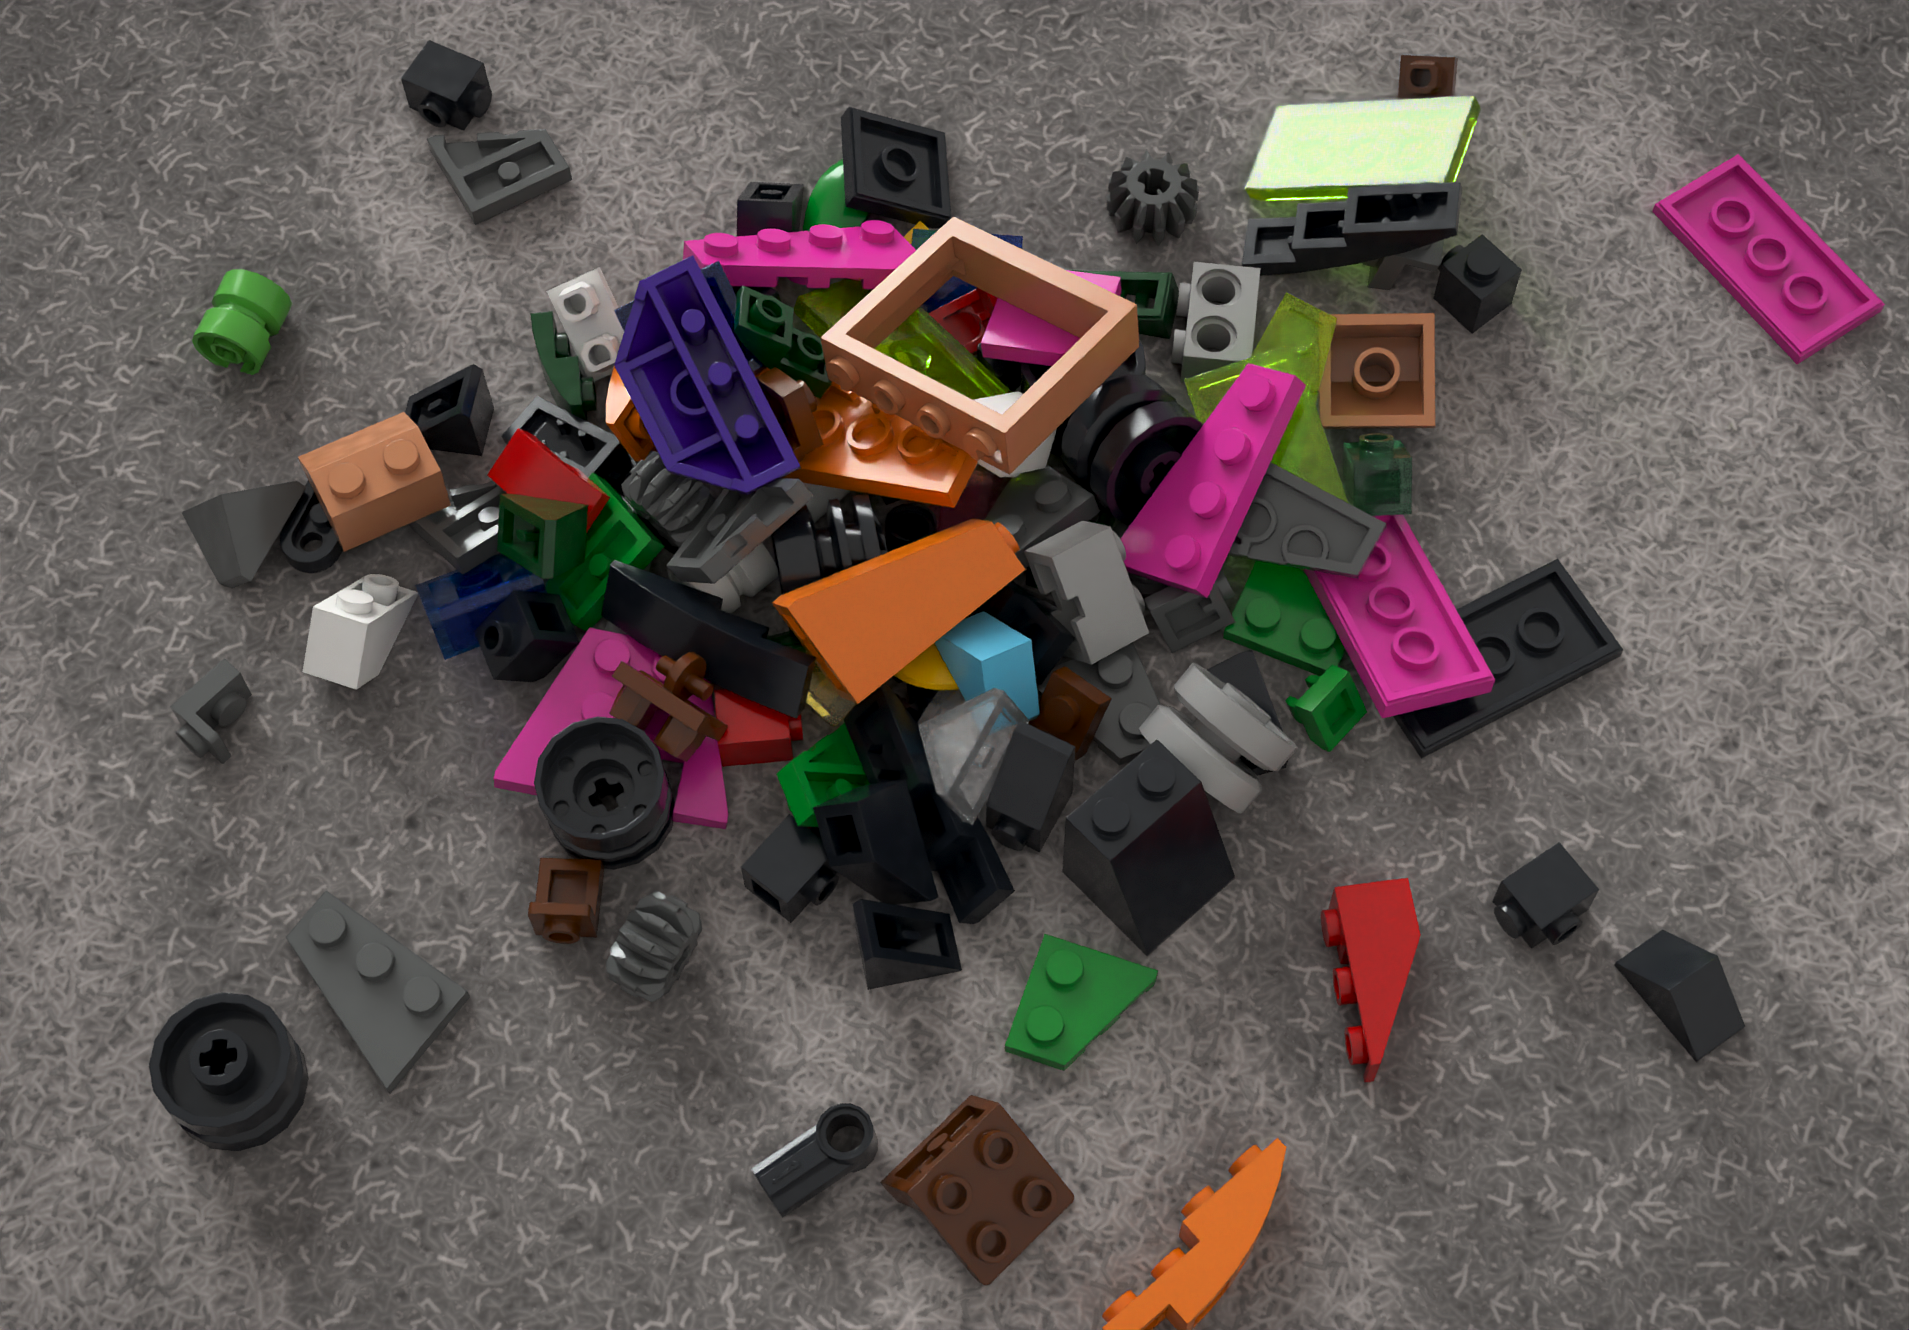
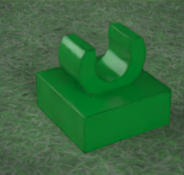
[1285,665,1367,752]

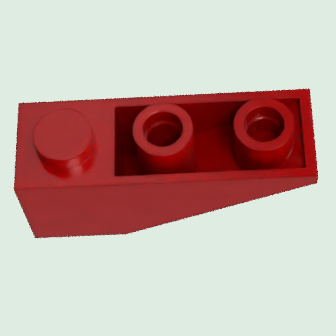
[1321,878,1421,1082]

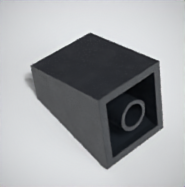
[1062,739,1235,956]

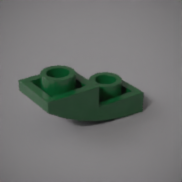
[734,285,832,399]
[530,311,597,421]

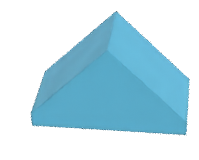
[934,611,1040,740]

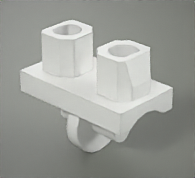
[546,267,626,382]

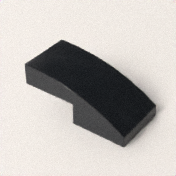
[965,580,1075,685]

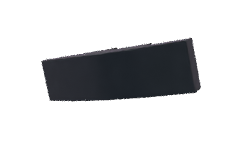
[1242,182,1462,276]
[502,396,679,555]
[601,560,816,718]
[843,684,1015,924]

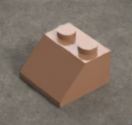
[1317,313,1435,429]
[298,412,451,552]

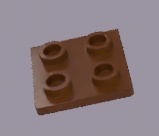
[880,1095,1074,1285]

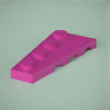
[683,220,916,289]
[1120,363,1306,598]

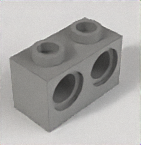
[1171,262,1261,388]

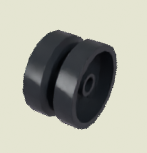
[1061,374,1203,525]
[149,992,309,1151]

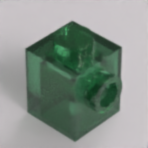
[1343,433,1412,516]

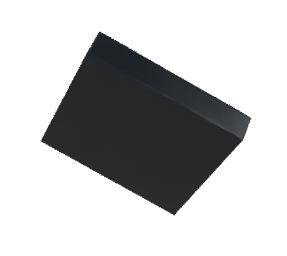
[841,107,951,229]

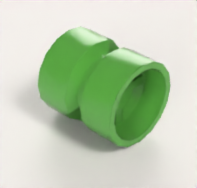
[192,269,292,375]

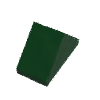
[497,494,588,579]

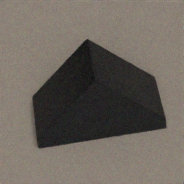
[405,364,494,456]
[853,899,962,990]
[1614,929,1745,1062]

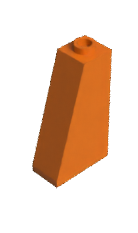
[772,518,1026,704]

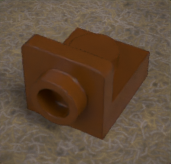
[1010,666,1112,761]

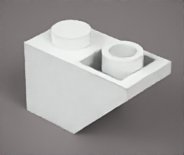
[303,574,418,690]

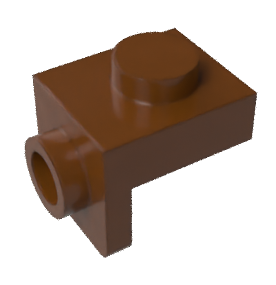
[756,367,824,462]
[528,858,604,944]

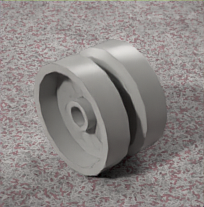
[1139,663,1298,814]

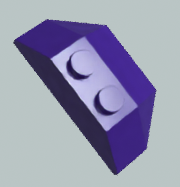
[614,255,801,495]

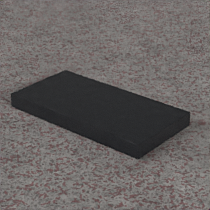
[1393,559,1623,759]

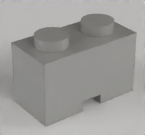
[1024,521,1149,665]

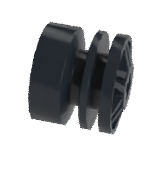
[771,493,887,631]
[534,716,675,870]

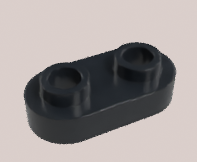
[280,480,343,573]

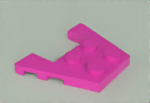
[494,628,728,829]

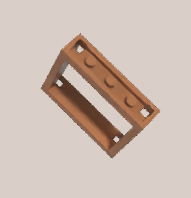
[820,216,1139,475]

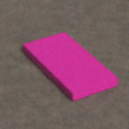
[1652,154,1885,364]
[1304,505,1495,719]

